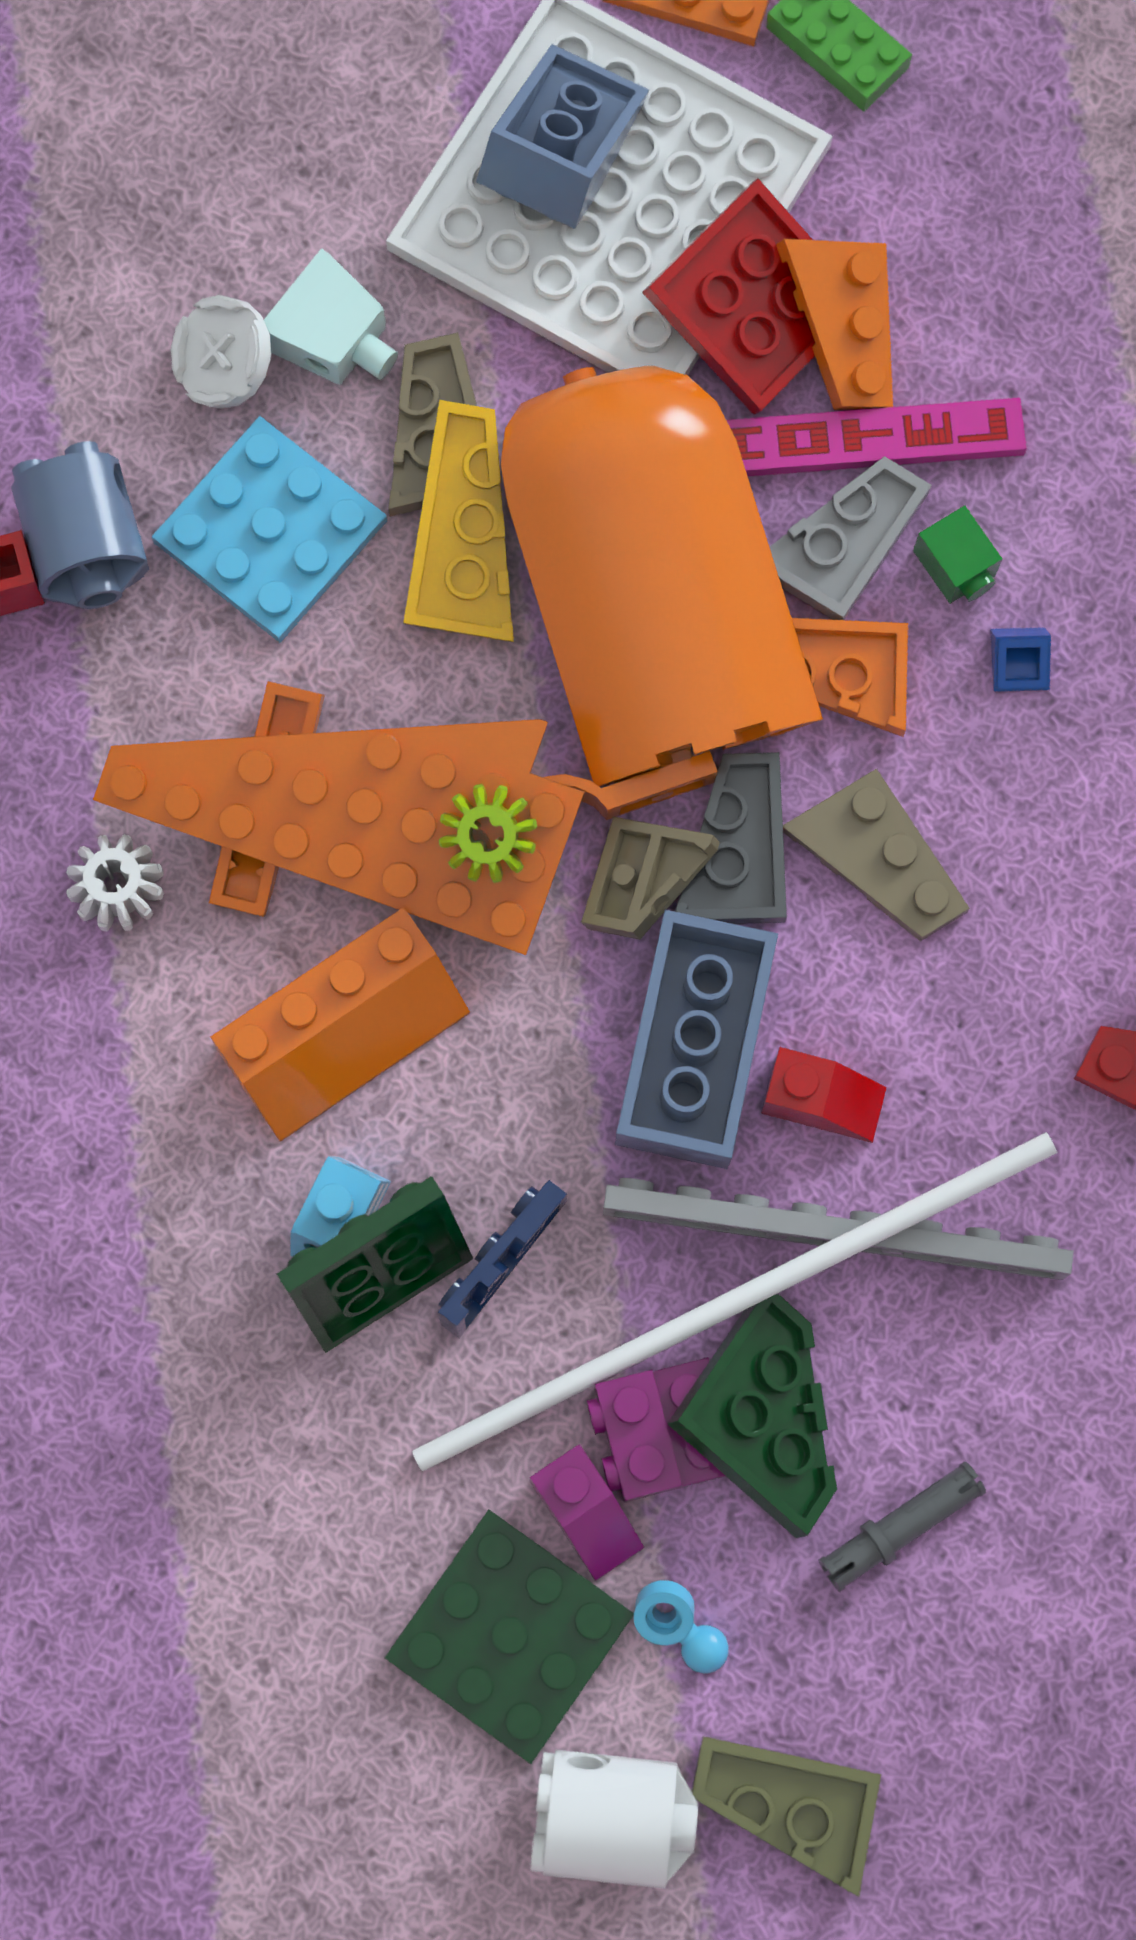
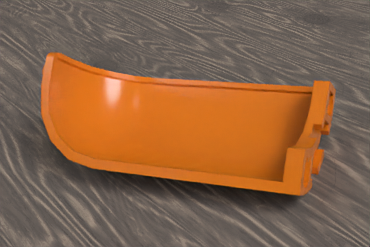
[501,365,823,787]

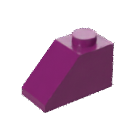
[530,1444,645,1581]

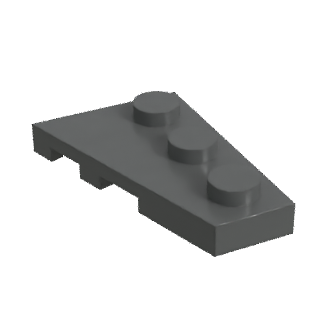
[675,752,787,924]

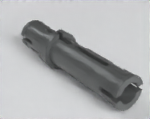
[818,1461,986,1592]

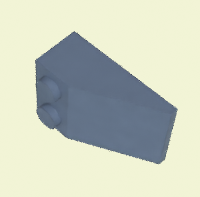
[476,44,649,229]

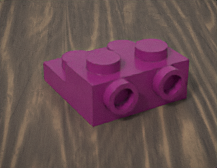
[586,1357,725,1503]

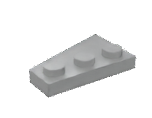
[770,456,932,620]

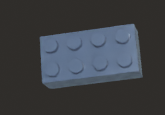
[615,909,778,1169]

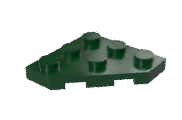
[667,1294,837,1538]

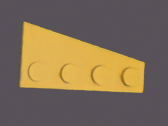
[403,400,514,642]

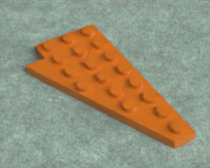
[93,719,585,955]

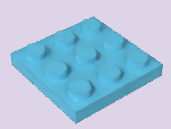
[151,416,387,643]

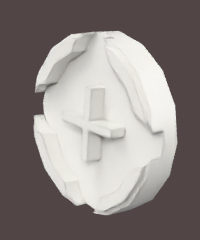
[171,295,271,409]

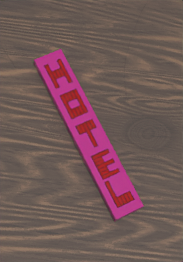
[726,397,1027,476]

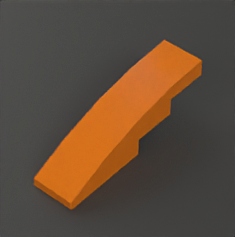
[209,681,325,917]

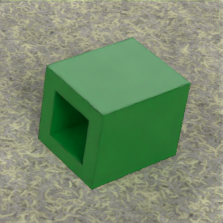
[913,505,1003,604]

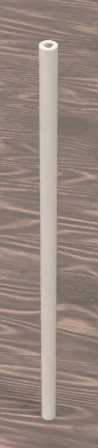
[412,1132,1057,1472]

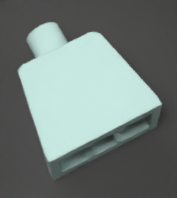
[264,248,398,385]

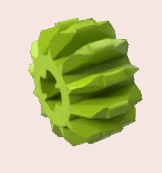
[438,784,537,883]

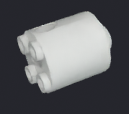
[531,1750,698,1889]

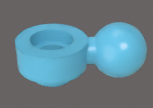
[634,1580,729,1674]

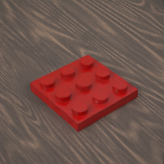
[642,178,815,415]

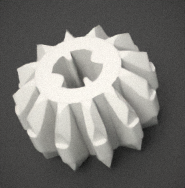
[66,834,164,931]

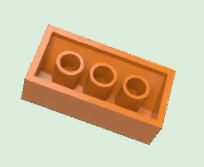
[210,907,470,1142]

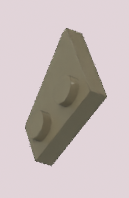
[581,817,720,940]

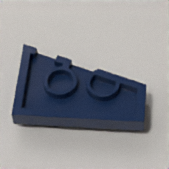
[438,1180,567,1339]

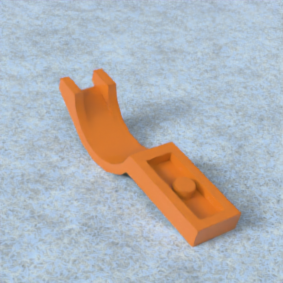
[544,751,718,820]

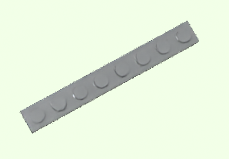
[603,1178,1074,1280]

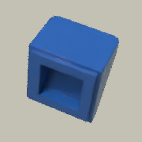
[990,628,1051,692]

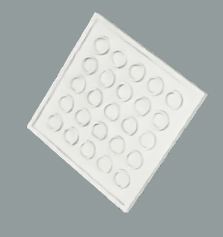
[386,0,833,375]

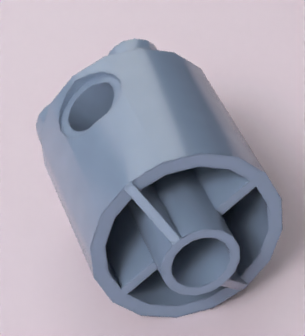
[11,441,149,609]

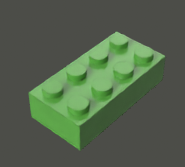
[766,0,912,112]

